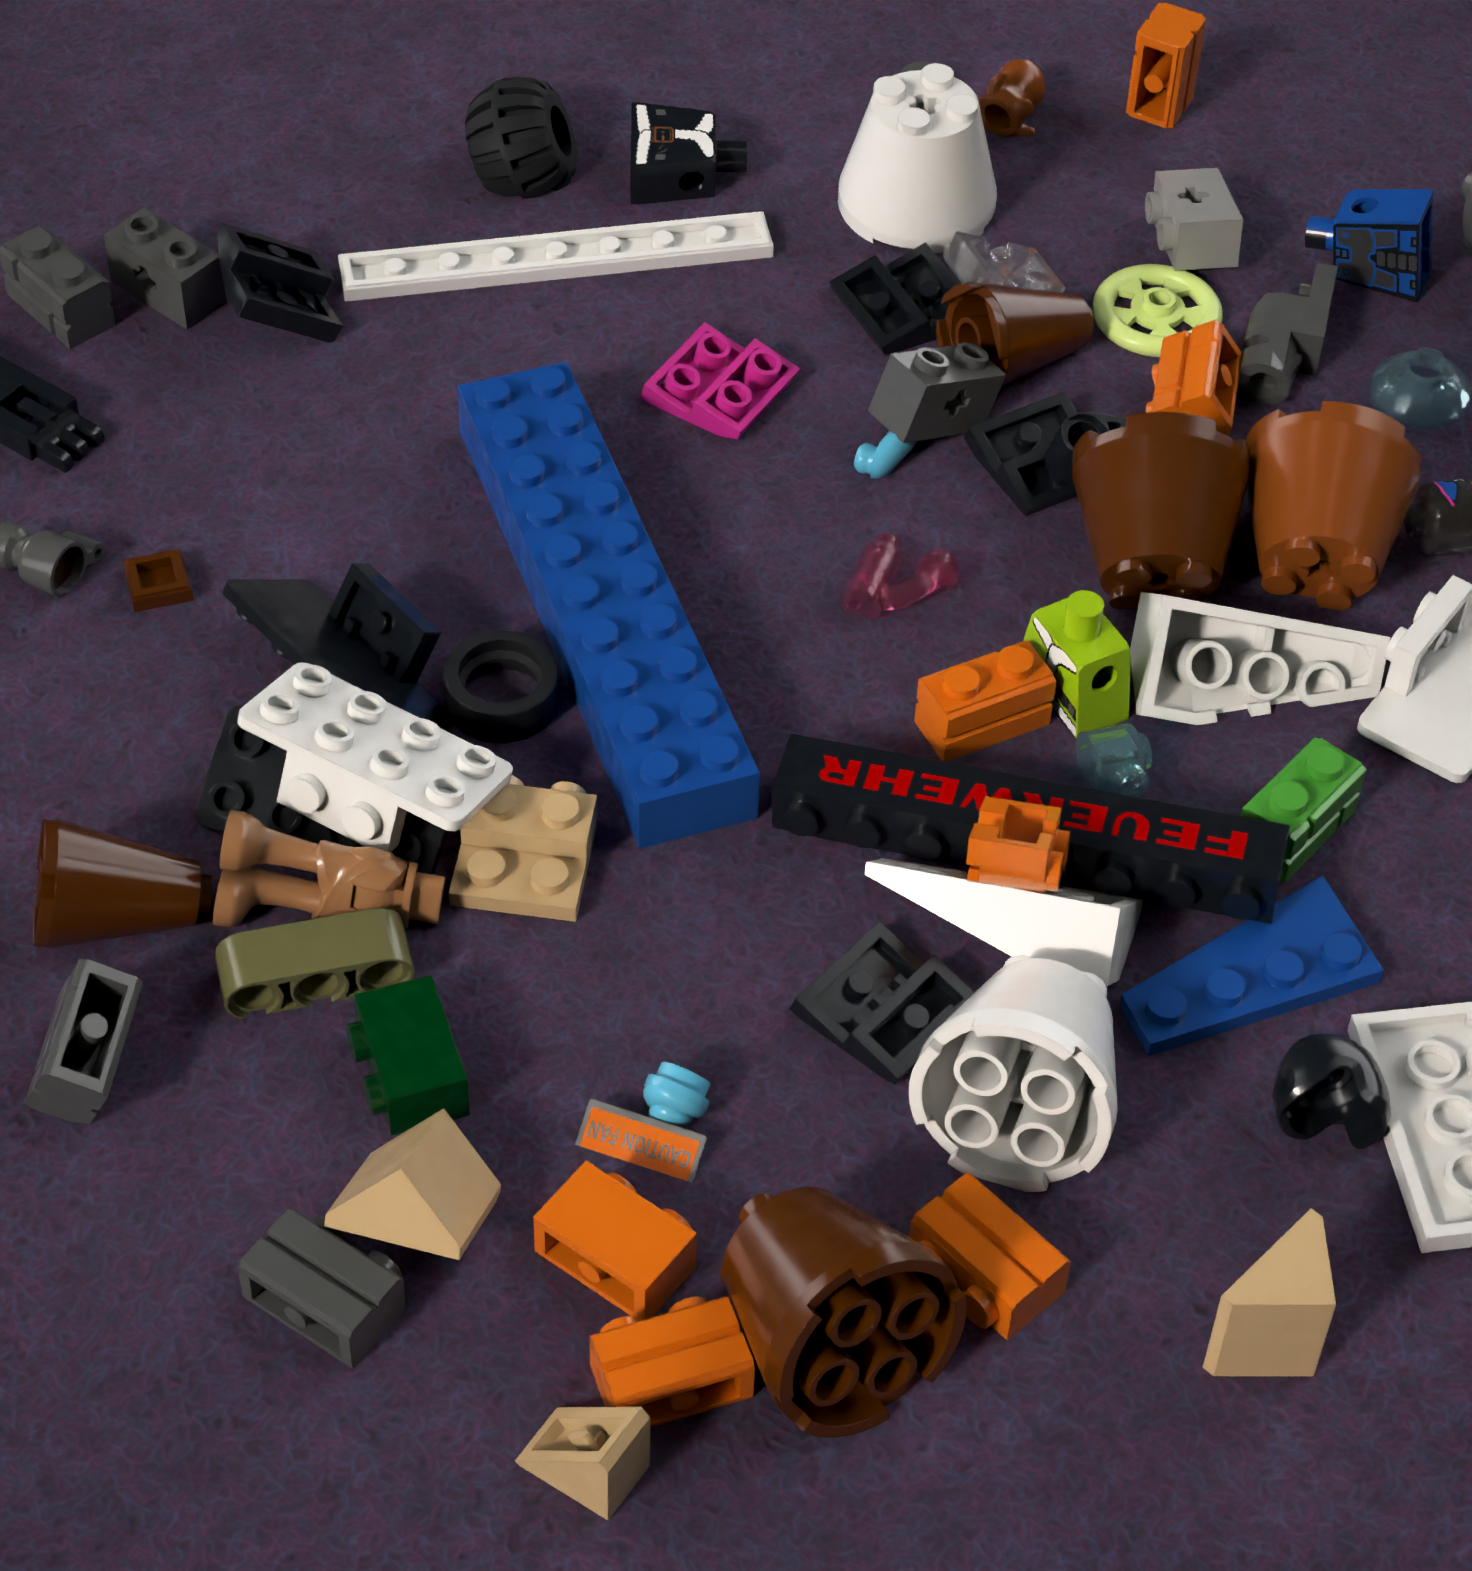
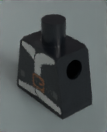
[630,102,747,204]

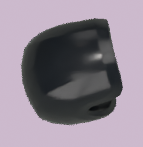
[1272,1034,1391,1149]

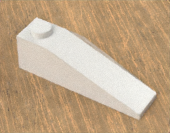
[1130,592,1390,725]
[864,858,1143,986]

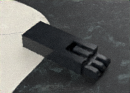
[0,356,105,473]

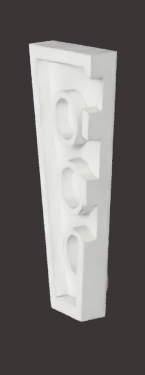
[1347,1002,1472,1253]

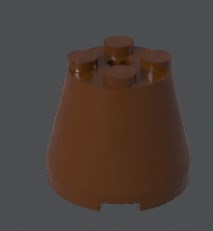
[1072,412,1250,610]
[719,1187,967,1438]

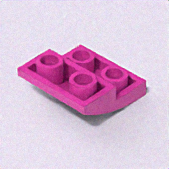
[640,322,800,439]

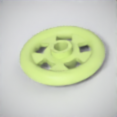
[1092,264,1223,357]

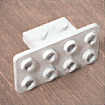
[1357,575,1472,783]
[237,662,513,852]

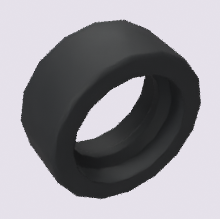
[443,630,560,744]

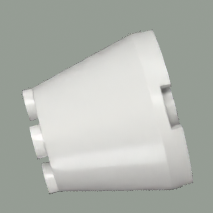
[838,63,997,253]
[909,955,1117,1192]

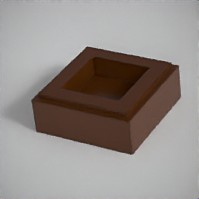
[122,548,193,612]

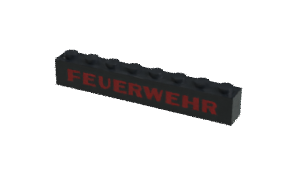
[772,734,1290,924]

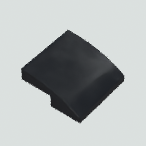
[217,223,343,343]
[829,242,960,355]
[964,391,1077,516]
[789,921,975,1084]

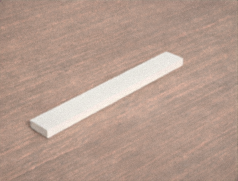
[338,211,774,301]

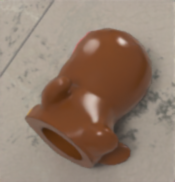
[978,59,1047,137]

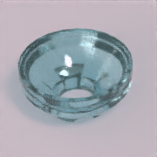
[1368,347,1471,431]

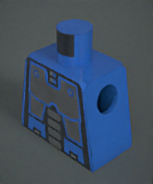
[1305,189,1434,303]

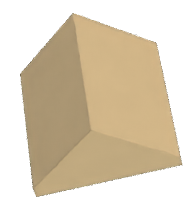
[324,1108,501,1260]
[1202,1208,1336,1376]

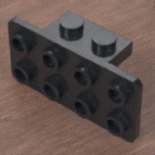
[222,563,449,728]
[195,706,448,875]

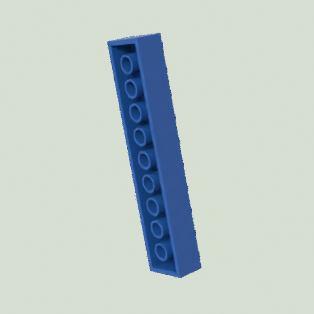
[457,361,760,849]

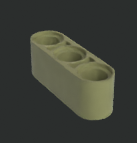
[215,908,415,1019]

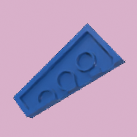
[1119,875,1384,1056]

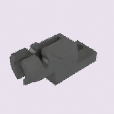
[1237,262,1338,405]

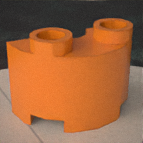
[966,796,1071,893]

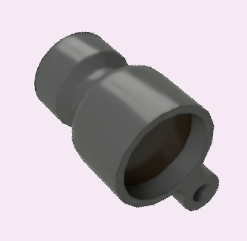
[0,520,105,598]

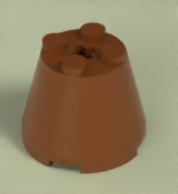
[1246,401,1422,611]

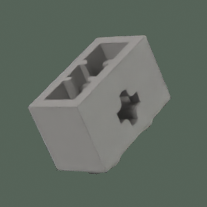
[1145,168,1243,271]

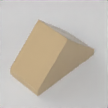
[515,1407,650,1520]

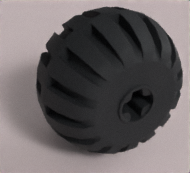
[465,76,578,199]

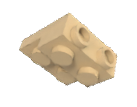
[449,775,597,922]

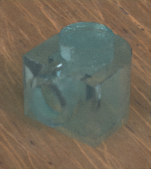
[1075,723,1152,797]

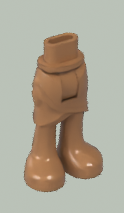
[213,810,445,928]

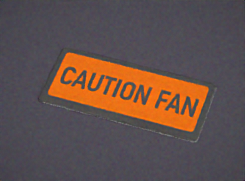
[575,1099,707,1183]

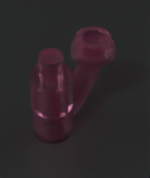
[841,533,960,619]

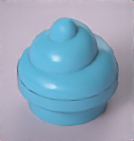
[643,1062,711,1127]

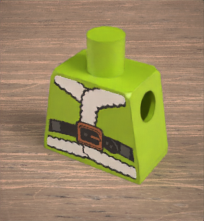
[1023,590,1131,740]

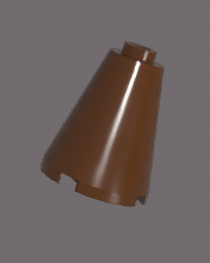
[936,282,1095,387]
[32,818,212,949]

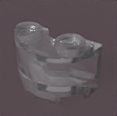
[943,231,1066,292]

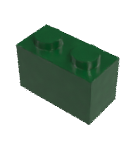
[346,975,470,1136]

